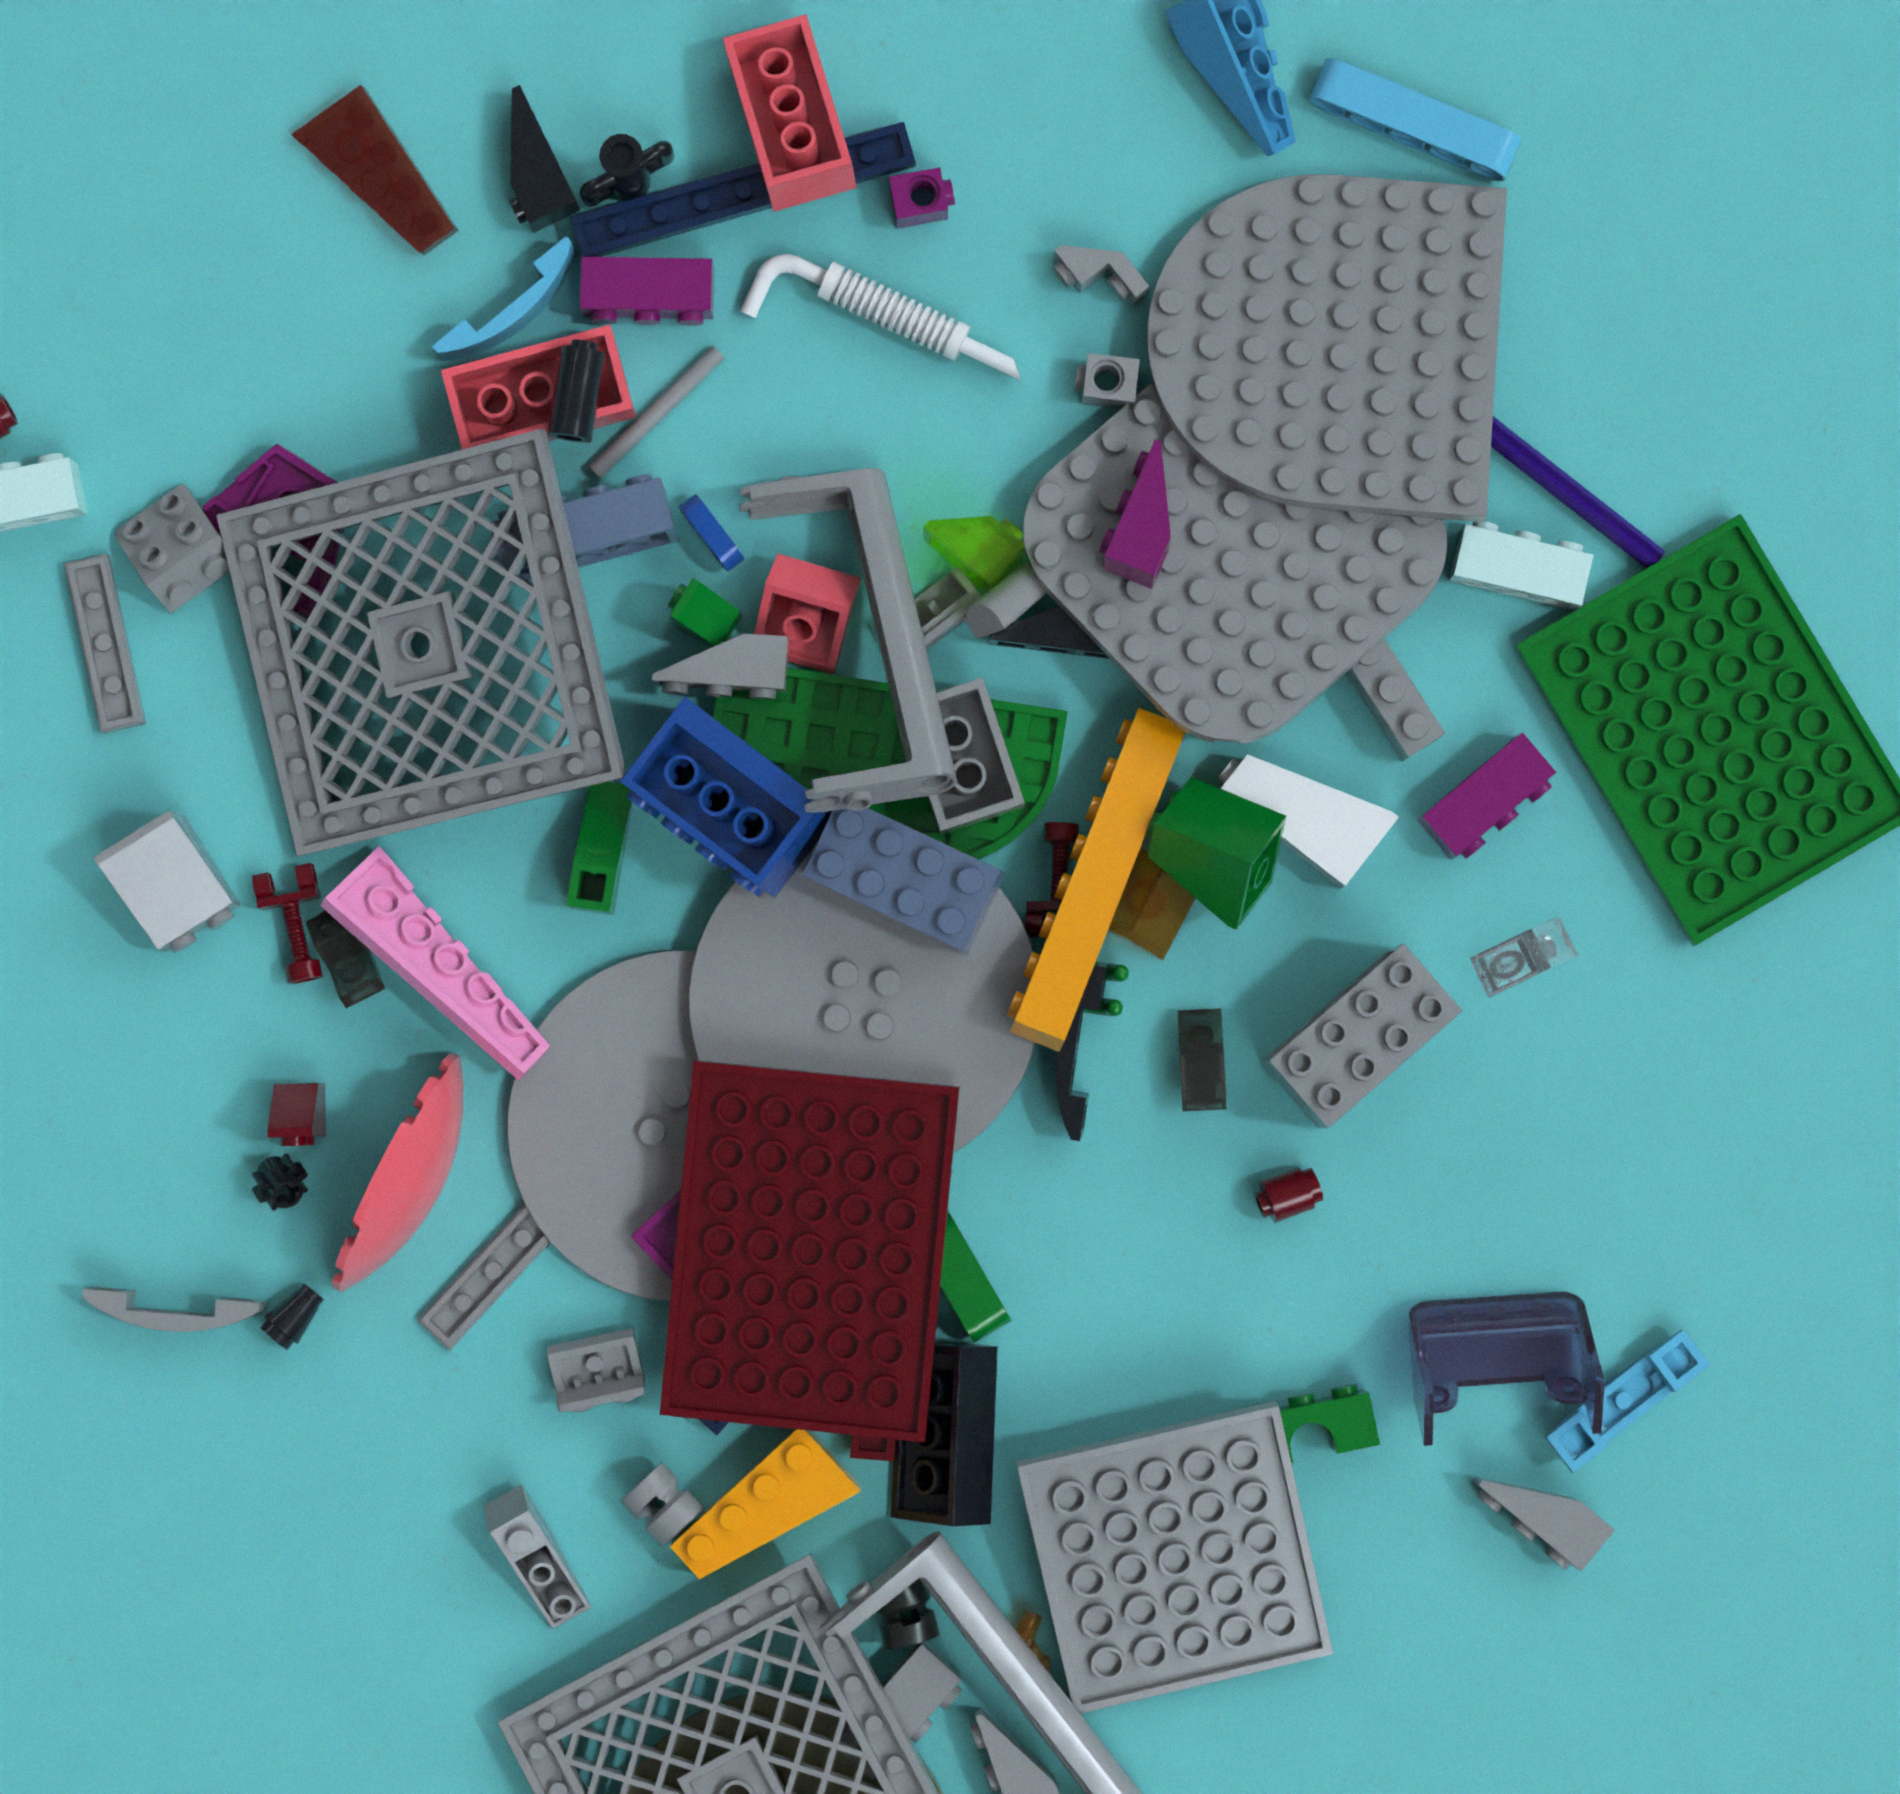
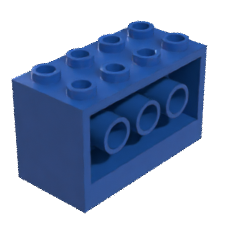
[620,696,832,897]

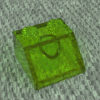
[923,516,1025,593]

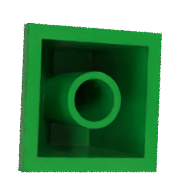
[1147,777,1286,930]

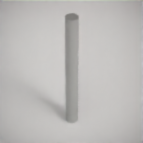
[588,346,725,479]

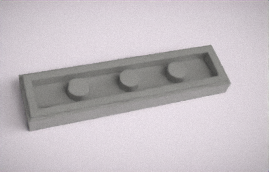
[64,554,146,734]
[417,1204,550,1350]

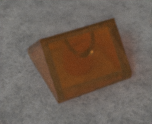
[1108,849,1195,960]

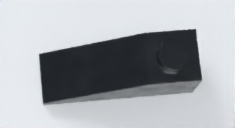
[509,85,580,233]
[989,606,1110,659]

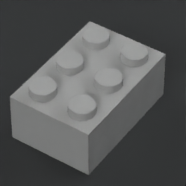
[928,677,1025,835]

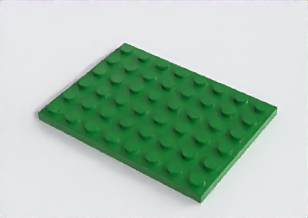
[1514,514,1900,946]

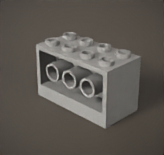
[1260,943,1462,1128]

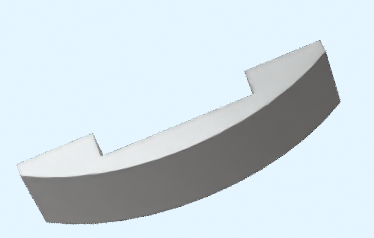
[82,1287,267,1332]

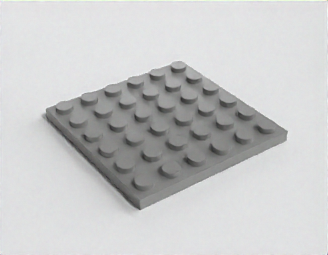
[1016,1401,1333,1714]

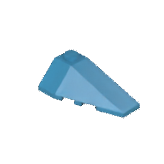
[1164,0,1296,157]

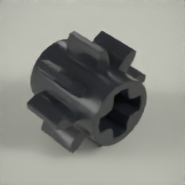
[252,1154,308,1211]

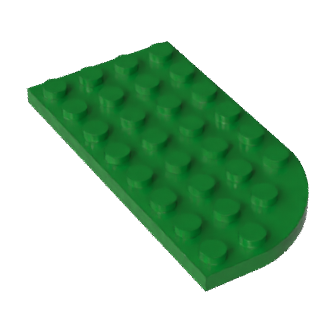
[713,668,1068,860]

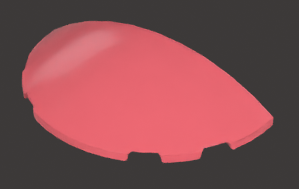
[331,1052,464,1292]

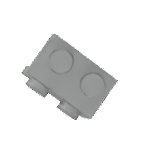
[547,1328,645,1412]

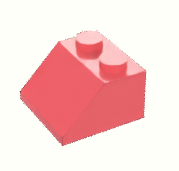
[754,553,861,675]

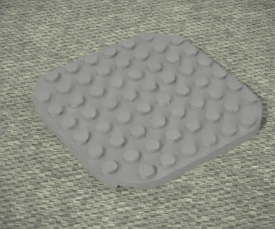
[1023,382,1447,744]

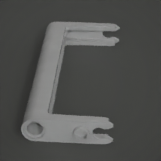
[739,468,957,813]
[818,1531,1142,1794]

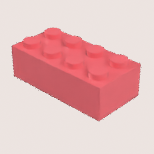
[723,14,857,212]
[441,324,637,450]

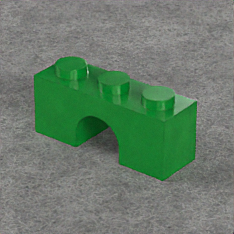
[1244,1384,1380,1463]

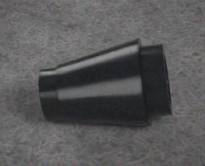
[260,1283,324,1350]

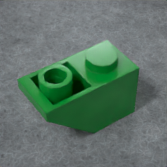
[668,578,742,648]

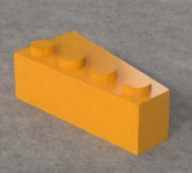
[669,1429,862,1580]

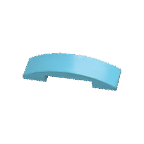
[432,236,575,361]
[1545,1330,1710,1473]

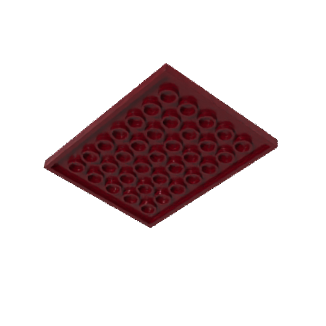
[659,1060,960,1443]

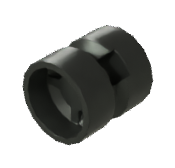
[876,1579,940,1650]

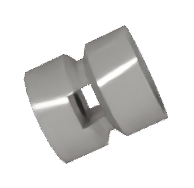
[620,1462,704,1547]

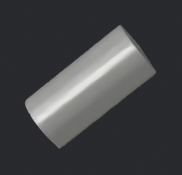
[966,562,1047,639]

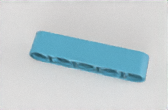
[1309,58,1521,181]

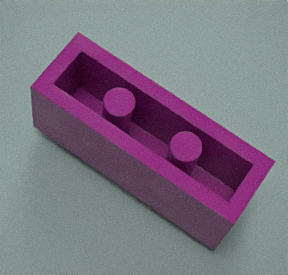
[580,256,715,326]
[1417,732,1557,859]

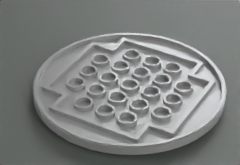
[689,839,1035,1153]
[508,951,699,1302]

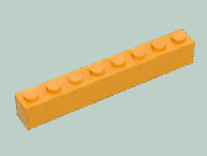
[1007,708,1185,1052]

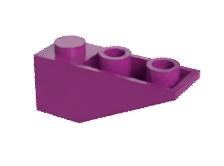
[1099,439,1171,589]

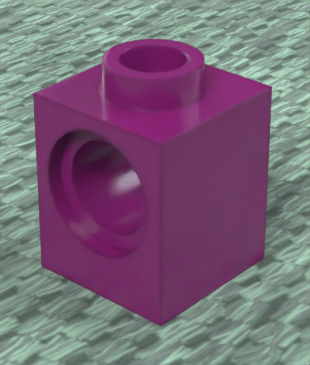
[889,167,955,229]

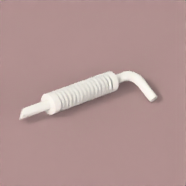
[740,254,1021,381]

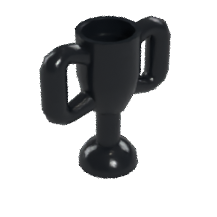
[580,134,674,207]

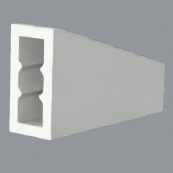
[1218,754,1399,888]

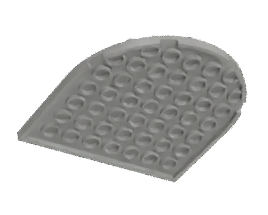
[1147,174,1507,522]

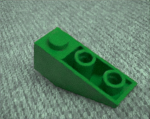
[566,782,632,915]

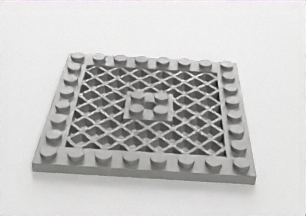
[216,429,626,856]
[497,1553,939,1794]

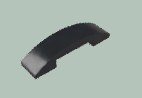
[1056,963,1108,1141]

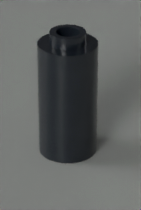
[548,339,605,443]

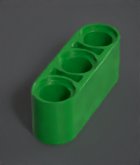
[941,1211,1012,1343]

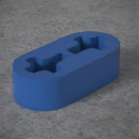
[678,494,745,572]

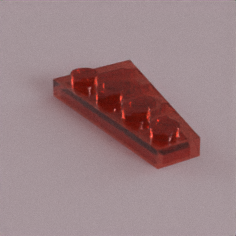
[291,85,459,255]

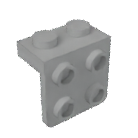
[115,485,230,613]

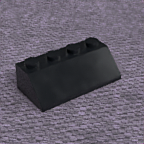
[891,1342,998,1527]

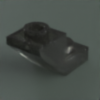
[306,910,385,1009]
[1177,1008,1227,1112]

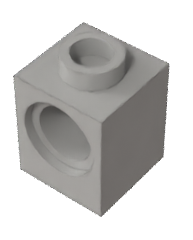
[1074,353,1140,409]

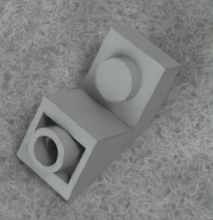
[1052,245,1150,306]

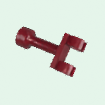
[1025,822,1079,937]
[252,863,323,984]

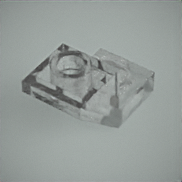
[1470,917,1578,998]

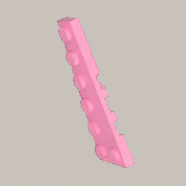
[320,846,550,1081]

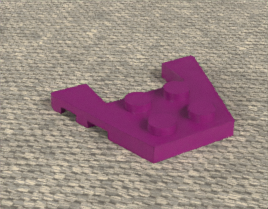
[202,444,344,624]

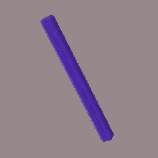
[1491,416,1664,568]

